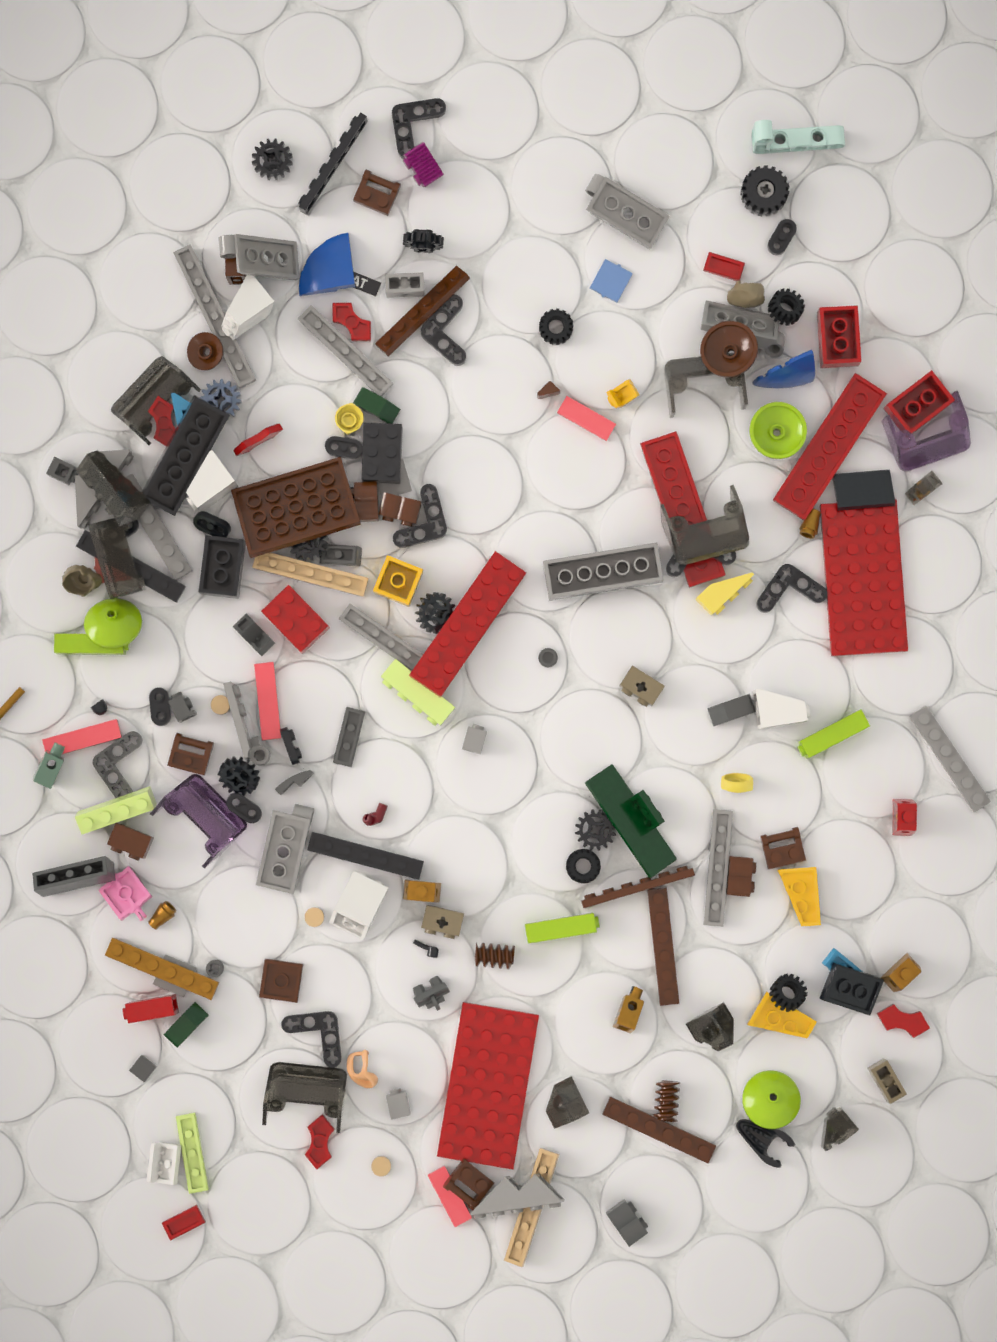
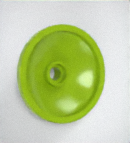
[749,402,807,459]
[84,598,142,648]
[742,1070,801,1129]

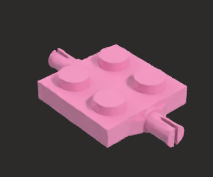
[99,866,152,921]

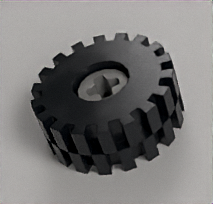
[740,165,790,217]

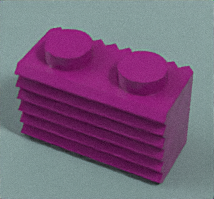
[403,142,444,187]

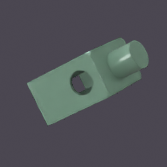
[33,742,65,789]

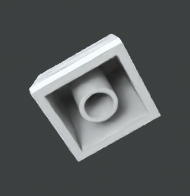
[221,275,274,340]
[186,450,238,511]
[752,689,810,729]
[329,871,388,940]

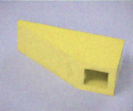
[696,573,754,615]

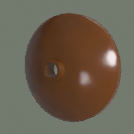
[700,321,758,378]

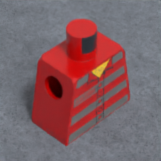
[892,799,917,836]

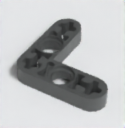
[93,731,143,798]

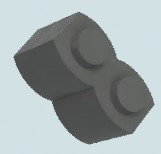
[606,1199,648,1247]

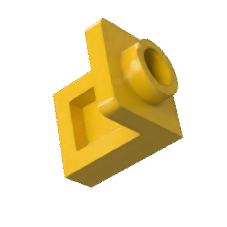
[606,379,640,408]

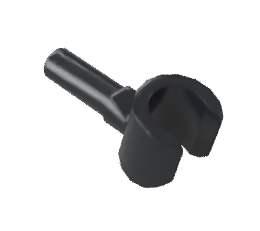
[413,940,439,958]

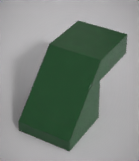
[353,387,401,424]
[164,1002,209,1048]

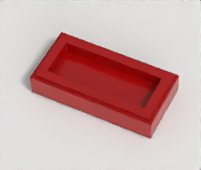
[703,252,745,281]
[162,1205,206,1241]

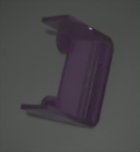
[881,391,971,472]
[150,774,247,869]

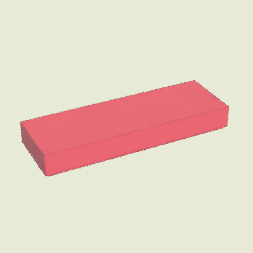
[557,396,616,441]
[428,1165,472,1227]

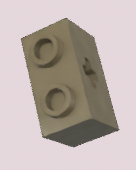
[619,665,665,707]
[421,905,464,939]
[867,1059,907,1104]

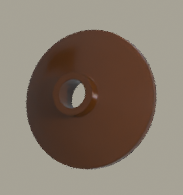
[187,332,223,371]

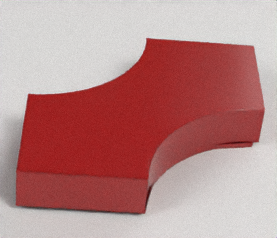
[333,303,371,341]
[148,396,176,446]
[233,424,283,456]
[876,1004,930,1038]
[304,1114,335,1170]

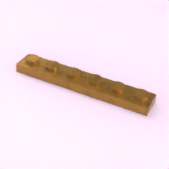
[105,938,219,1000]

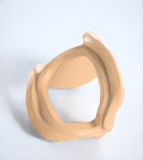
[347,1050,378,1088]

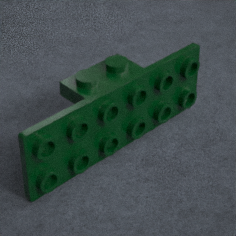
[585,764,677,878]

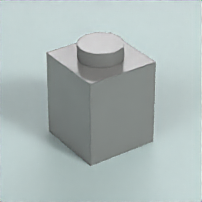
[462,724,487,755]
[386,1088,411,1120]

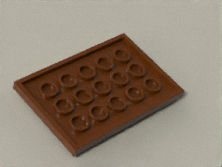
[231,457,361,558]

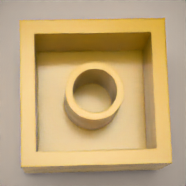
[373,555,423,607]

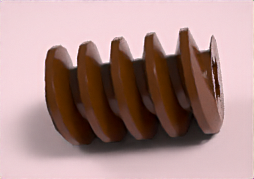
[475,942,515,970]
[653,1080,680,1122]

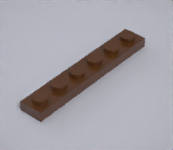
[375,265,470,357]
[581,865,695,908]
[647,888,679,1006]
[602,1096,716,1163]

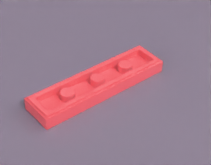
[254,662,281,740]
[42,719,122,754]

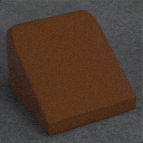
[537,381,560,399]

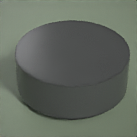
[538,648,558,668]

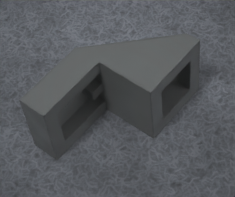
[233,613,275,656]
[707,694,756,726]

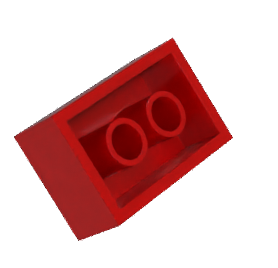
[817,305,861,368]
[883,370,955,438]
[261,585,330,654]

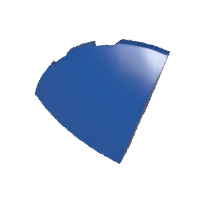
[299,233,355,296]
[752,350,815,389]

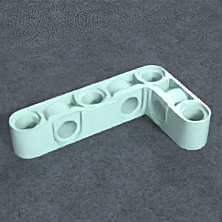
[751,120,845,154]

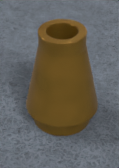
[799,509,821,539]
[148,901,176,930]

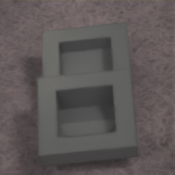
[275,770,314,795]

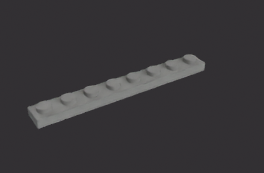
[173,245,256,389]

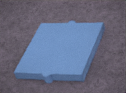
[590,259,633,303]

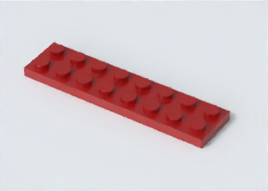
[773,373,887,520]
[640,431,726,588]
[409,551,527,698]

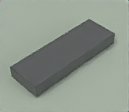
[333,707,365,767]

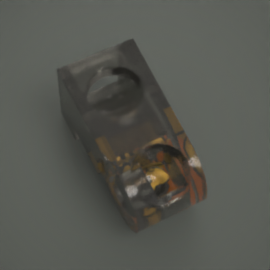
[905,471,943,505]

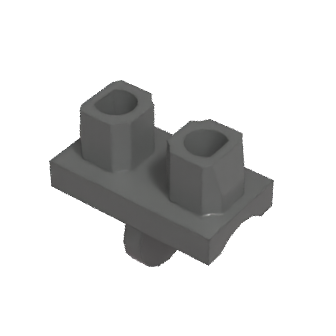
[413,976,450,1011]

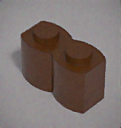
[350,481,379,522]
[379,493,422,527]
[726,856,756,897]

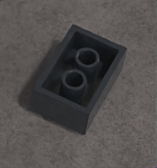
[361,423,403,484]
[198,535,246,599]

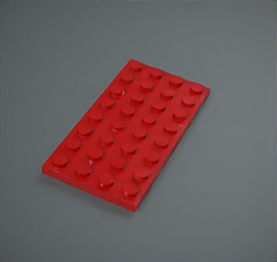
[820,499,908,656]
[437,1002,539,1170]

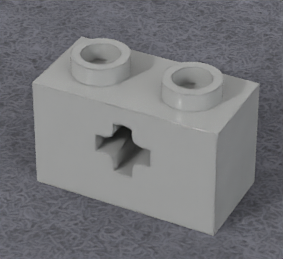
[385,272,425,298]

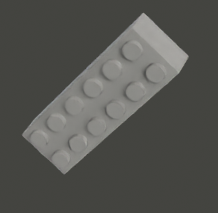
[543,542,663,601]

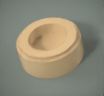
[211,695,230,715]
[305,907,324,927]
[371,1156,391,1176]

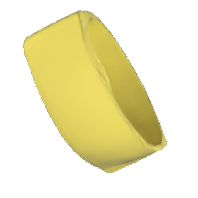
[335,403,364,436]
[721,773,753,793]

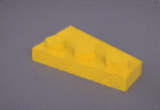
[778,867,821,926]
[747,991,817,1038]

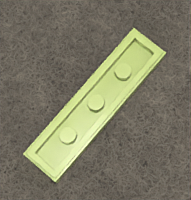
[176,1112,209,1194]

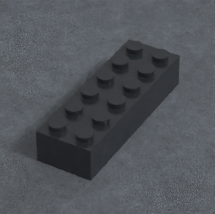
[140,395,230,516]

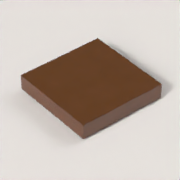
[259,959,303,1003]

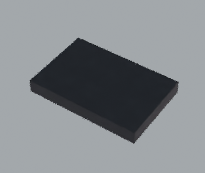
[833,469,895,511]
[819,962,884,1016]

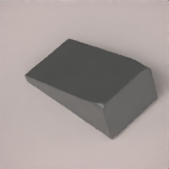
[320,544,362,566]

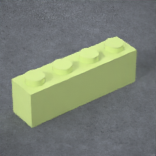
[381,659,455,726]
[75,786,157,834]

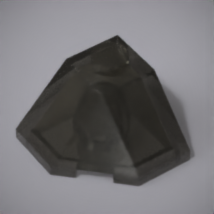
[686,1002,734,1051]
[546,1076,589,1129]
[821,1107,859,1151]

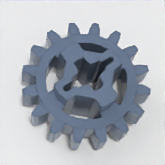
[200,379,242,420]

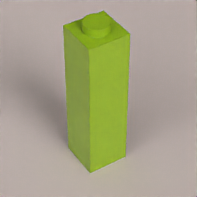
[54,634,130,655]
[797,709,870,759]
[525,913,600,944]

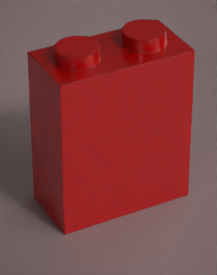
[123,994,179,1023]

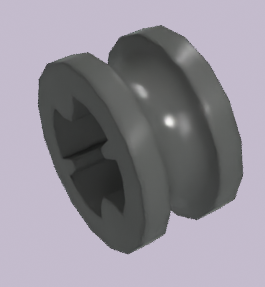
[206,960,224,977]

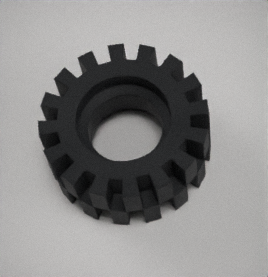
[768,288,805,326]
[539,308,573,345]
[566,849,601,884]
[769,974,808,1012]

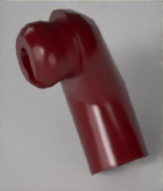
[362,803,388,826]

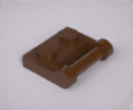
[353,169,401,216]
[167,733,214,776]
[760,827,806,869]
[443,1158,494,1211]

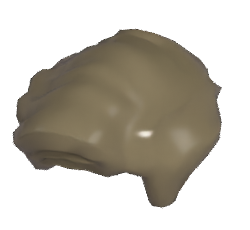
[727,280,765,308]
[62,565,103,597]

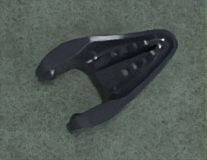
[736,1119,796,1168]

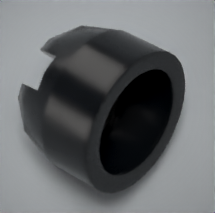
[90,699,107,715]

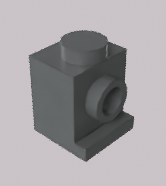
[46,456,78,485]
[168,692,197,723]

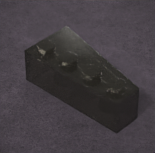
[76,450,151,527]

